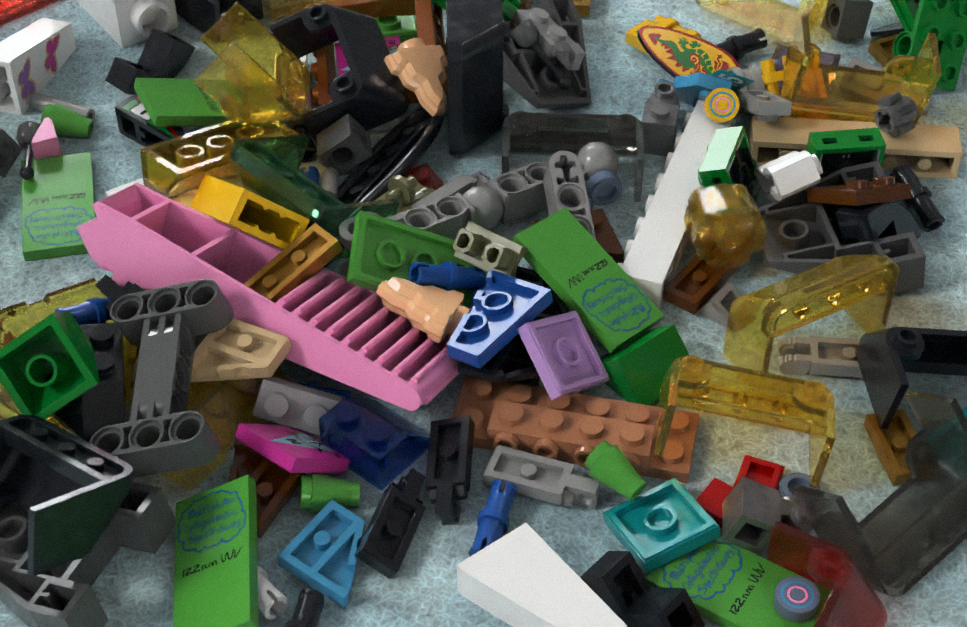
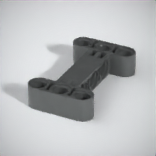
[89,279,234,478]

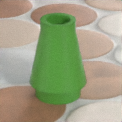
[40,103,94,139]
[584,441,647,502]
[299,473,360,513]

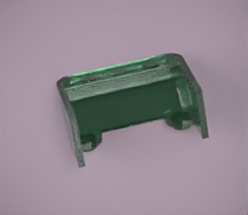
[230,135,400,261]

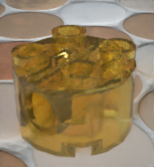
[684,183,767,269]

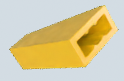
[190,174,310,249]

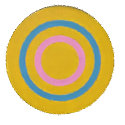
[704,88,740,123]

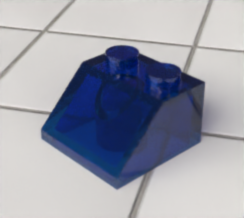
[318,396,430,491]

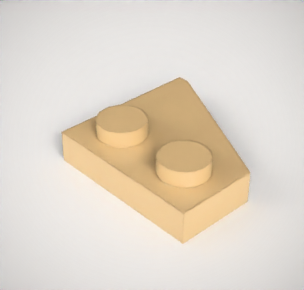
[191,318,292,383]

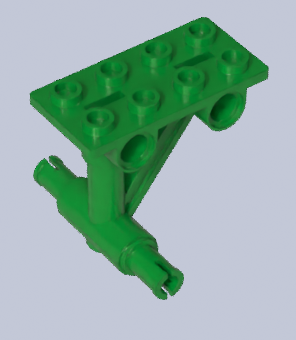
[890,0,967,91]

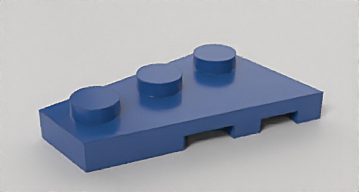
[446,269,553,368]

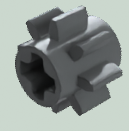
[874,91,918,137]

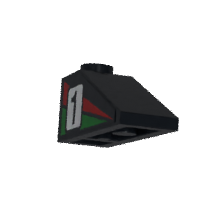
[115,93,195,173]

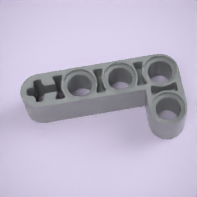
[528,150,596,270]

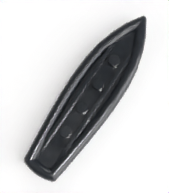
[311,107,446,234]

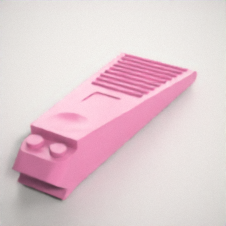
[76,183,460,411]

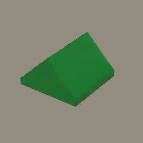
[600,324,698,406]

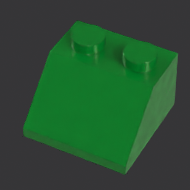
[0,312,100,419]

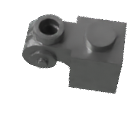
[639,82,681,156]
[722,477,816,555]

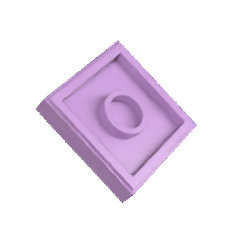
[517,310,610,401]

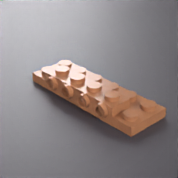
[452,375,699,483]

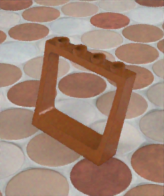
[311,0,448,107]

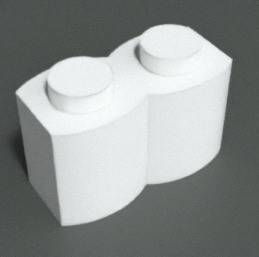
[754,150,823,201]

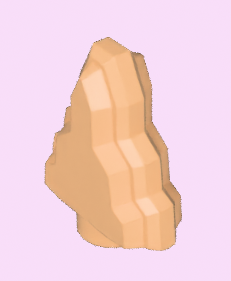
[384,38,448,117]
[376,277,471,343]

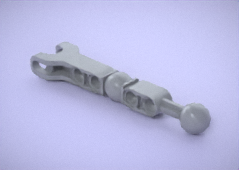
[339,141,619,278]

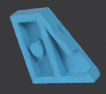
[658,72,733,108]
[278,499,365,608]

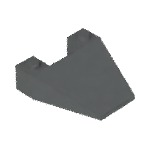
[503,0,592,109]
[749,161,926,295]
[0,482,176,627]

